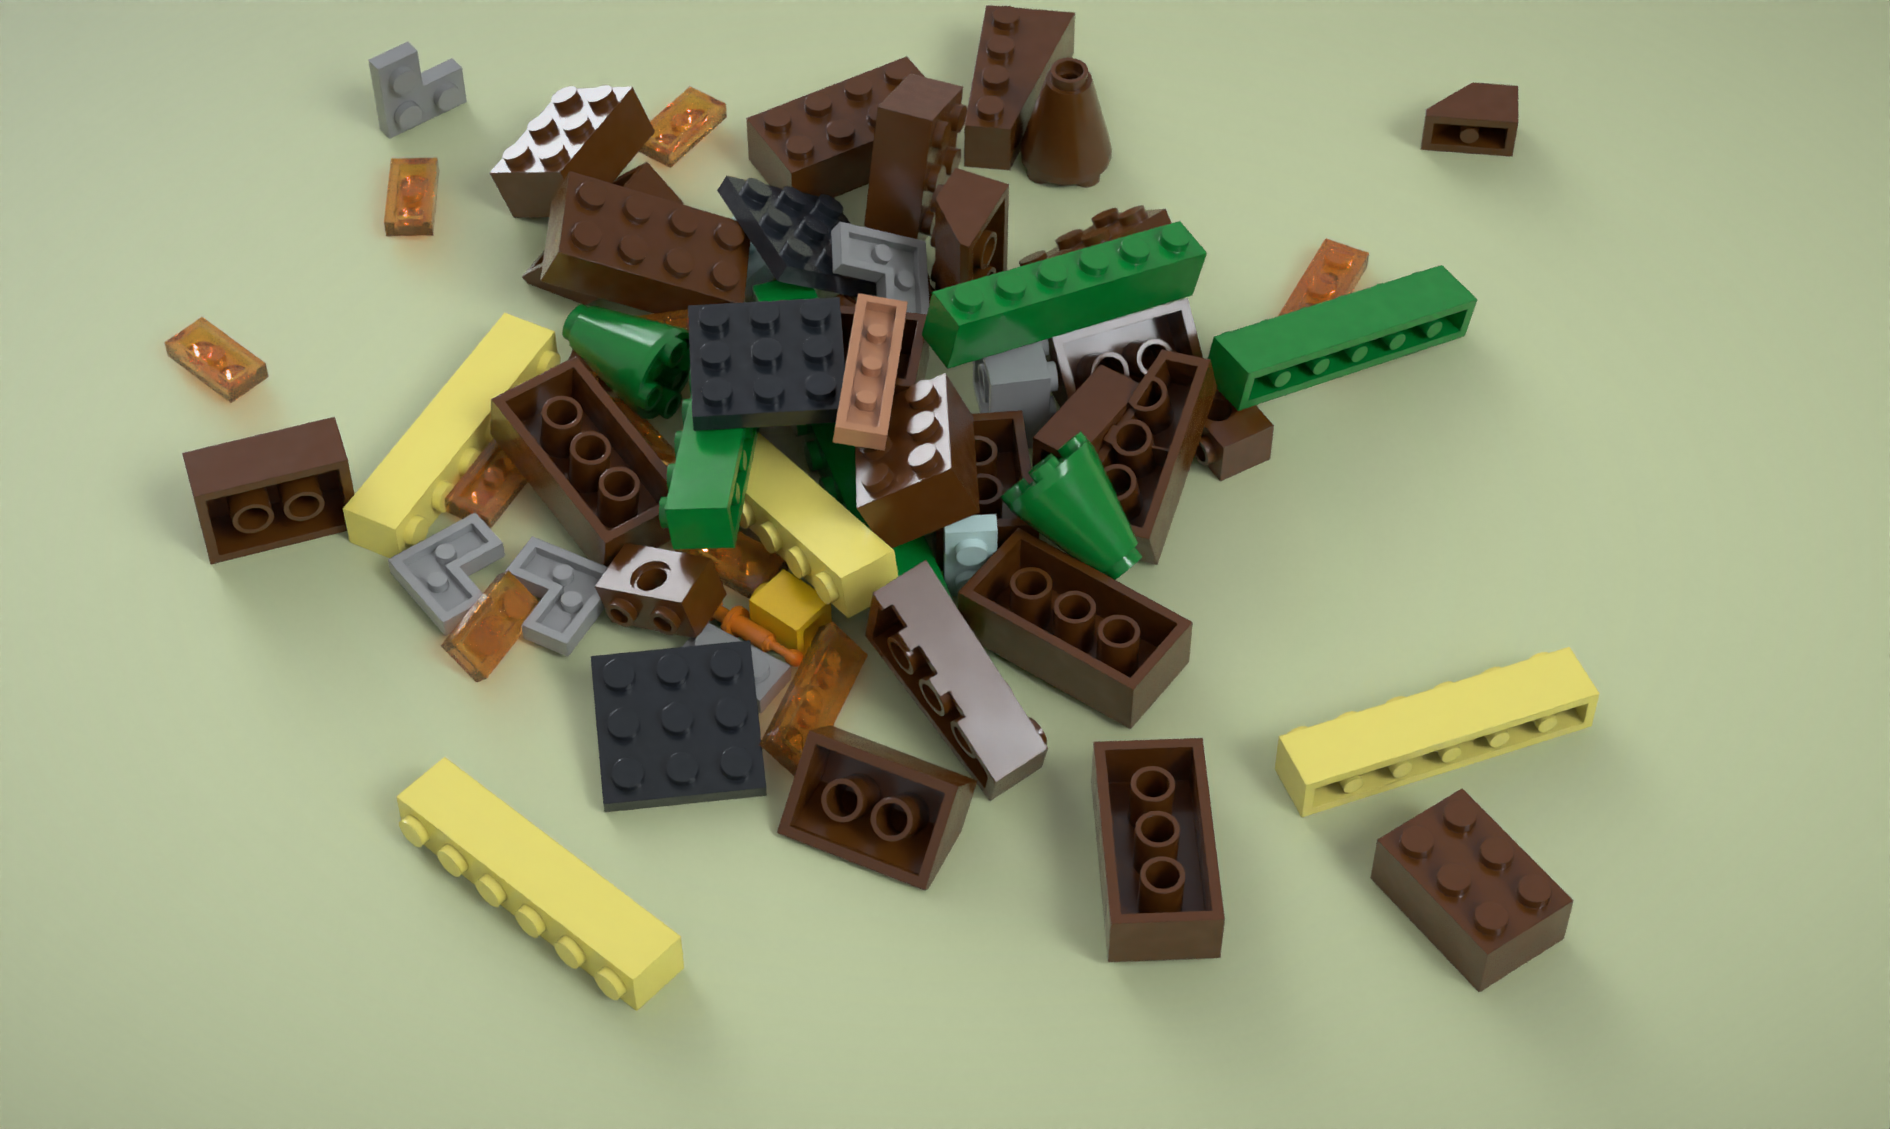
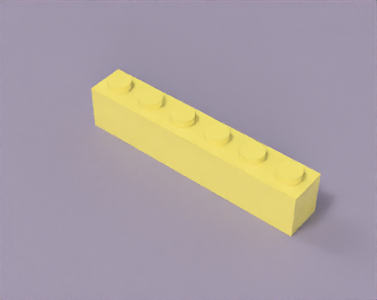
[343,313,561,558]
[681,430,898,618]
[1275,647,1600,817]
[396,757,684,1011]

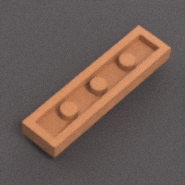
[833,293,908,451]

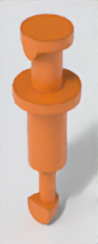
[709,601,803,667]

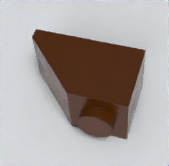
[1421,82,1519,157]

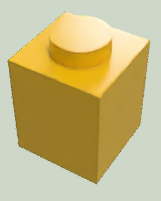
[749,569,832,659]

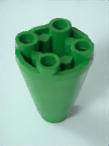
[562,304,690,419]
[1000,431,1143,580]

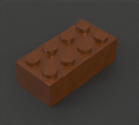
[746,56,925,198]
[540,171,751,323]
[490,356,671,567]
[958,528,1193,729]
[1091,738,1225,962]

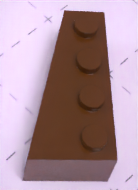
[964,5,1075,170]

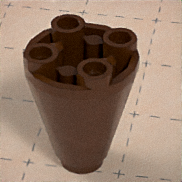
[1020,58,1112,188]

